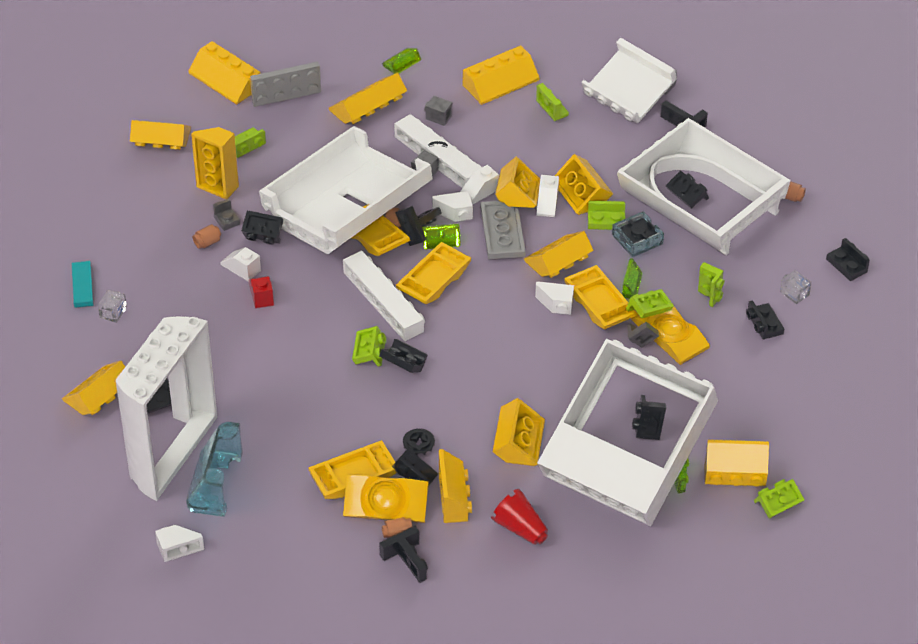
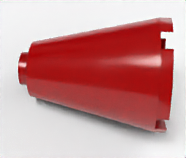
[491,488,548,545]

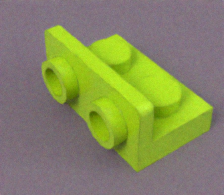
[536,83,569,121]
[235,127,266,158]
[588,201,625,230]
[698,262,725,307]
[626,289,674,318]
[352,326,387,367]
[753,479,805,519]

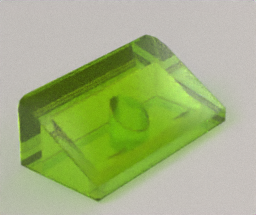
[382,48,421,74]
[422,224,461,249]
[622,258,642,299]

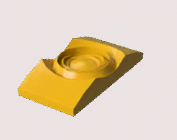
[351,204,410,256]
[396,242,471,304]
[564,265,637,330]
[631,307,710,365]
[308,440,397,499]
[343,475,429,523]

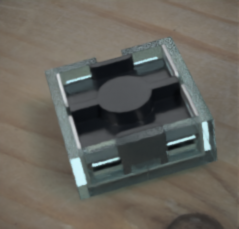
[612,211,664,257]

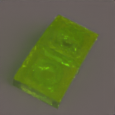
[674,458,689,494]

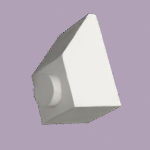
[460,165,499,205]
[537,175,559,217]
[432,191,473,222]
[220,247,261,282]
[535,281,574,315]
[155,525,204,562]

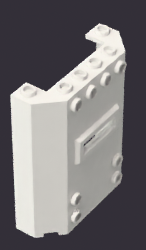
[259,126,433,254]

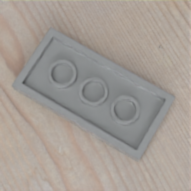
[250,62,321,107]
[480,201,525,259]

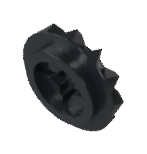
[403,428,435,455]

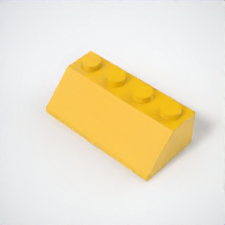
[188,41,261,105]
[463,45,539,105]
[328,72,407,124]
[191,127,239,199]

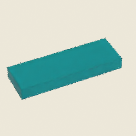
[72,261,94,308]

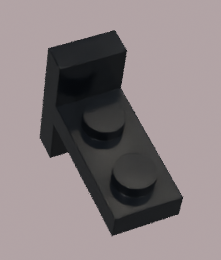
[660,100,708,127]
[395,206,442,246]
[379,526,428,583]

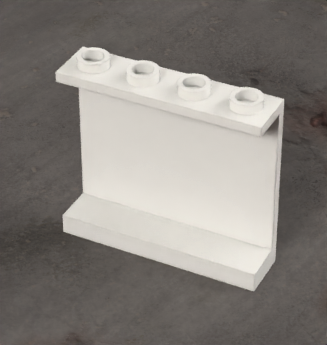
[581,38,677,124]

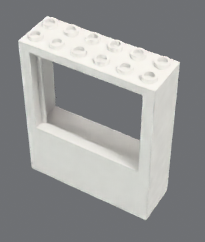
[537,339,718,526]

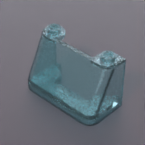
[186,422,242,517]

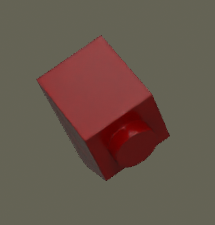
[248,276,274,308]

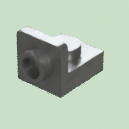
[213,198,240,231]
[627,322,659,348]

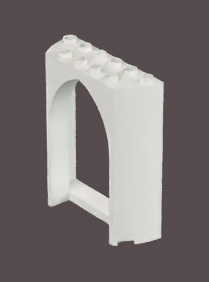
[617,118,790,255]
[116,316,217,501]

